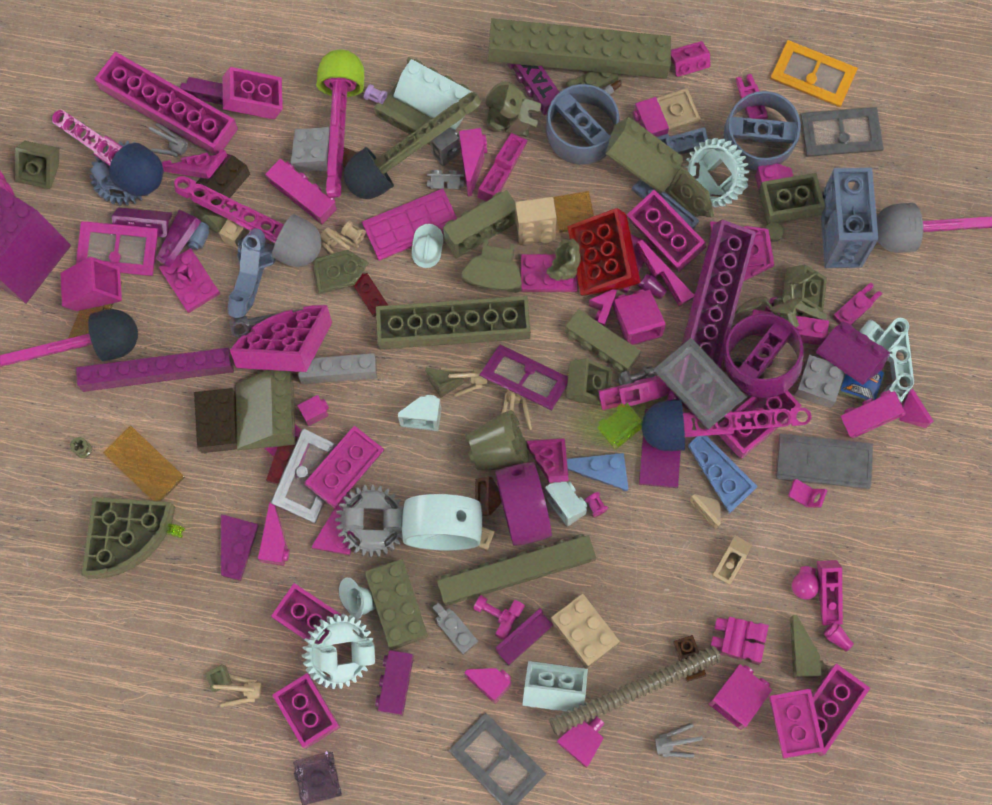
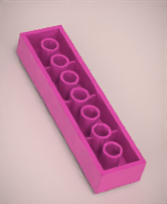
[94,52,238,155]

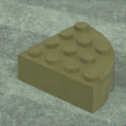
[82,497,176,579]

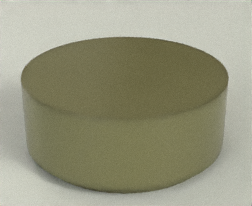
[765,222,784,242]

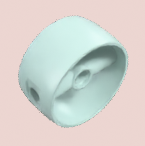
[402,494,482,551]

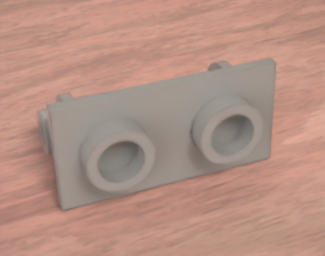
[427,170,465,189]

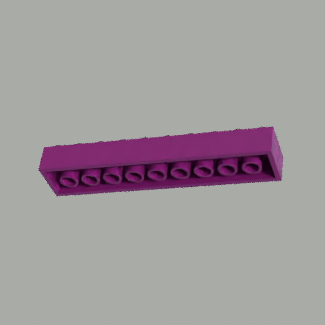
[666,219,756,411]

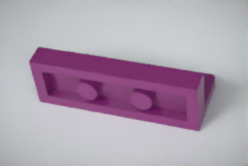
[180,77,223,105]
[112,207,172,238]
[495,608,553,666]

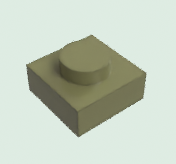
[205,664,232,692]

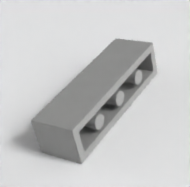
[299,353,377,384]

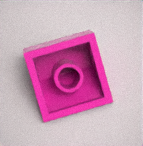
[464,668,511,704]

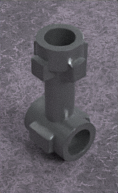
[618,365,655,386]

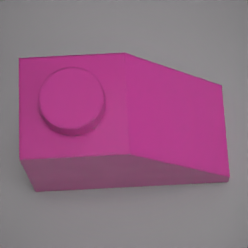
[755,164,793,190]

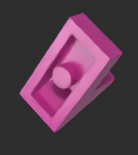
[589,289,617,326]

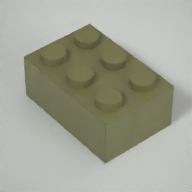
[759,173,825,225]

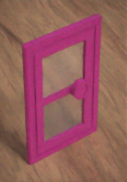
[76,221,158,276]

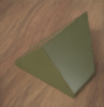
[425,367,464,398]

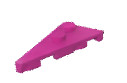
[162,149,227,179]

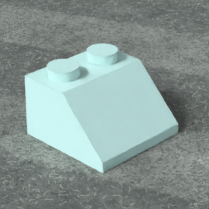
[398,395,442,431]
[544,482,587,527]

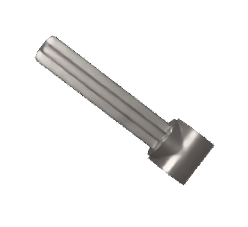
[229,309,302,338]

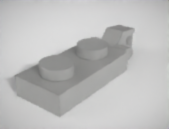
[433,603,478,655]

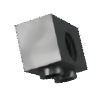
[430,128,460,166]

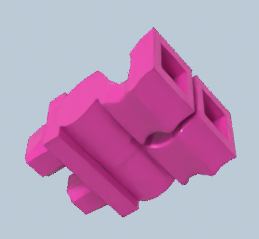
[710,617,769,665]

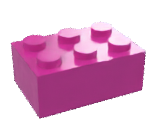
[222,67,283,120]
[271,583,341,644]
[272,673,341,749]

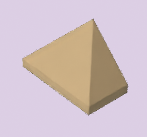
[690,494,721,530]

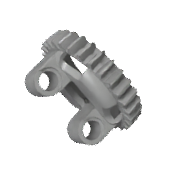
[335,485,404,557]

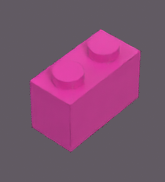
[633,97,669,137]

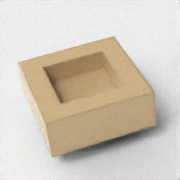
[477,527,495,551]

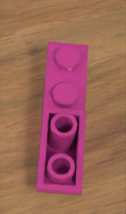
[598,373,672,410]

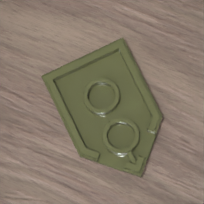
[666,166,714,217]
[313,250,369,294]

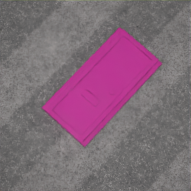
[362,189,457,261]

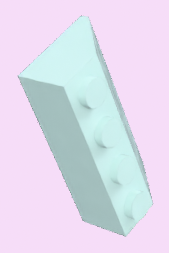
[393,59,472,130]

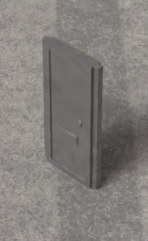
[776,434,873,489]

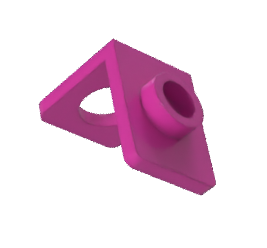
[788,479,827,508]

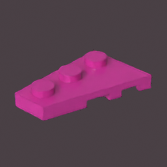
[526,438,569,483]
[311,495,361,556]

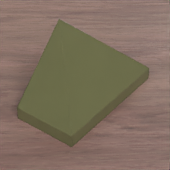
[194,205,228,233]

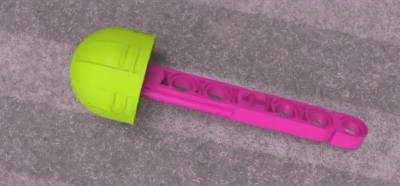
[316,49,364,198]

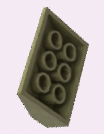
[236,370,296,451]

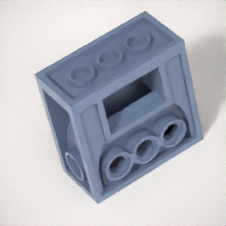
[821,168,878,268]

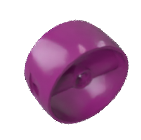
[724,314,804,398]
[495,462,552,546]

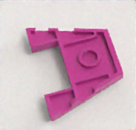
[710,221,774,282]

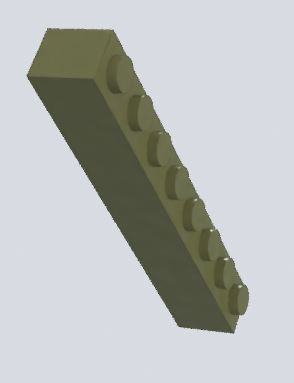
[437,534,596,606]

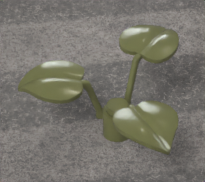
[735,272,818,328]

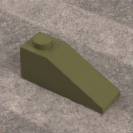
[790,615,824,678]

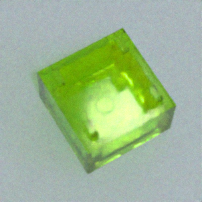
[597,403,643,450]

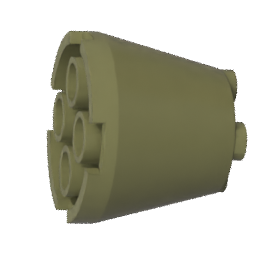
[466,410,529,470]

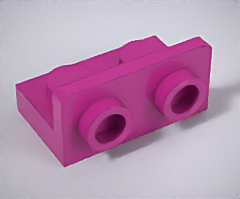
[671,41,711,77]

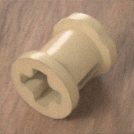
[341,221,366,244]

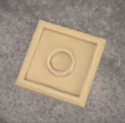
[657,88,701,132]

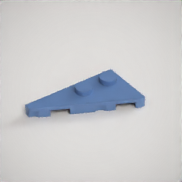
[567,453,628,491]

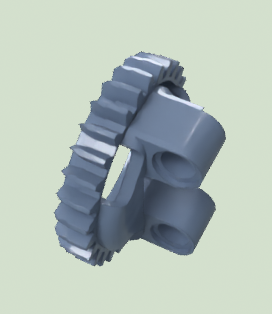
[89,141,148,206]

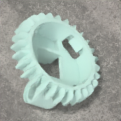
[684,138,749,207]
[302,614,375,689]

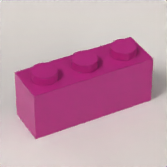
[841,390,906,439]

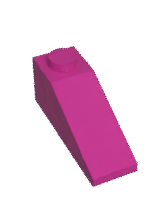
[258,502,290,566]
[817,560,843,626]

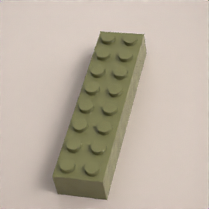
[376,296,531,350]

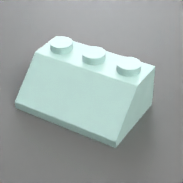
[522,661,588,711]

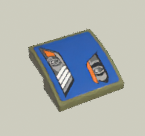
[838,369,886,403]

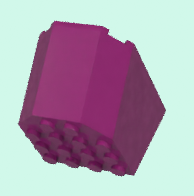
[0,187,71,304]

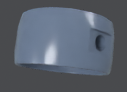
[546,84,620,165]
[724,91,801,171]

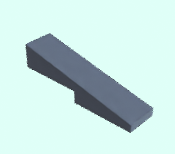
[657,127,708,154]

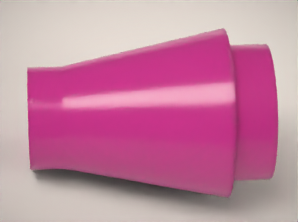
[823,622,854,652]

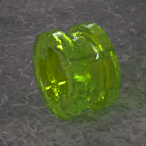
[166,524,185,538]

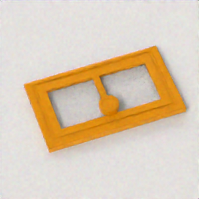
[770,40,858,107]

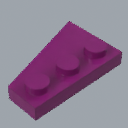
[156,209,201,267]
[221,514,259,581]

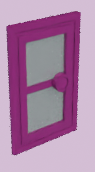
[479,344,568,411]

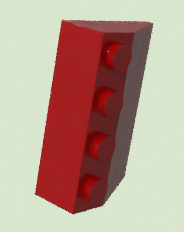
[567,208,641,296]

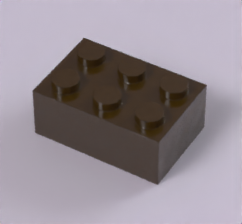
[194,388,237,453]

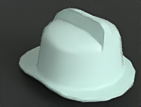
[412,224,443,268]
[339,577,376,619]

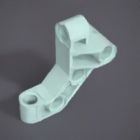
[859,318,914,402]

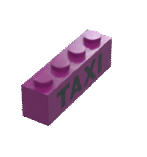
[507,63,560,116]

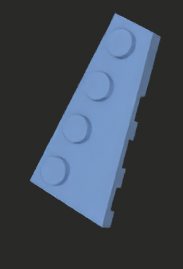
[688,436,758,514]

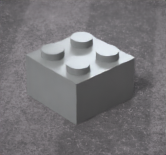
[291,127,330,172]
[794,355,845,408]

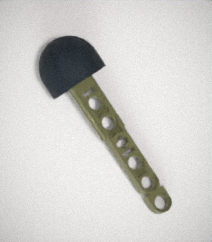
[344,92,481,199]

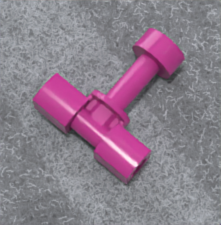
[473,595,525,640]

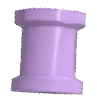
[364,84,387,104]

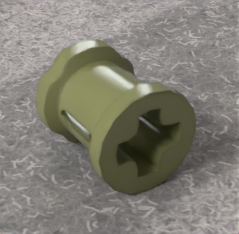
[70,437,92,458]

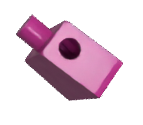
[556,716,605,768]

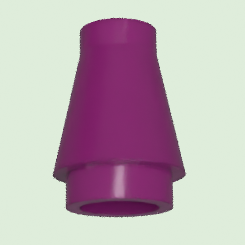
[638,274,667,299]

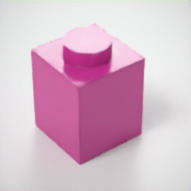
[297,395,329,426]

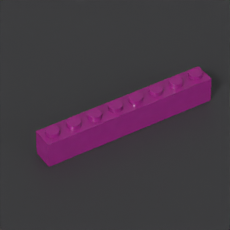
[76,347,234,392]

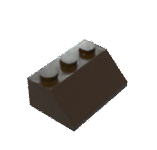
[194,154,250,205]

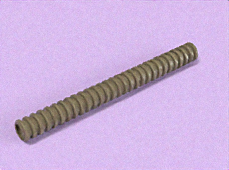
[549,646,721,736]

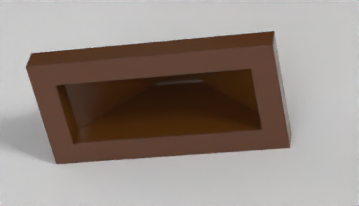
[475,476,502,517]

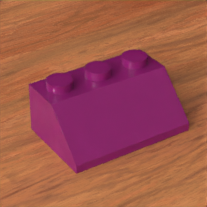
[816,321,890,385]

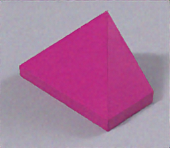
[899,389,934,428]

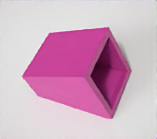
[60,257,122,311]
[613,289,666,345]
[708,664,772,730]

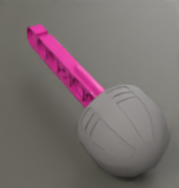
[174,176,321,267]
[877,203,992,253]

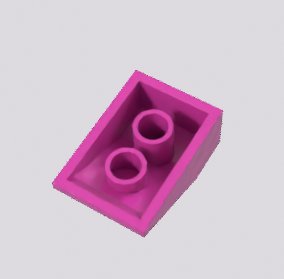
[459,128,487,197]

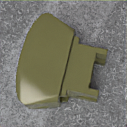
[485,81,541,137]
[462,239,522,293]

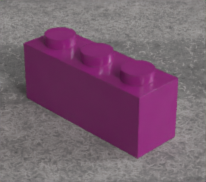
[375,650,414,716]

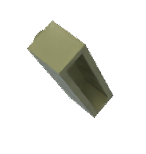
[565,309,641,373]

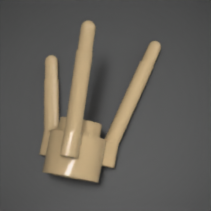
[320,227,359,254]
[441,368,487,397]
[501,389,532,430]
[213,674,261,707]

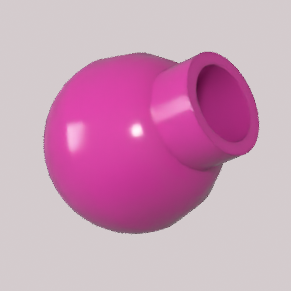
[791,566,819,600]

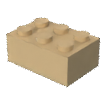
[515,197,557,245]
[551,594,620,669]

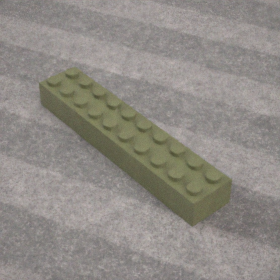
[488,18,671,79]

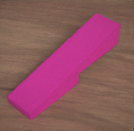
[477,133,527,202]
[635,240,695,306]

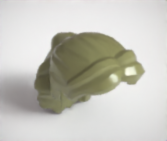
[546,238,581,281]

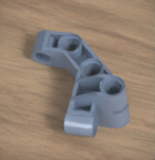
[228,228,276,318]

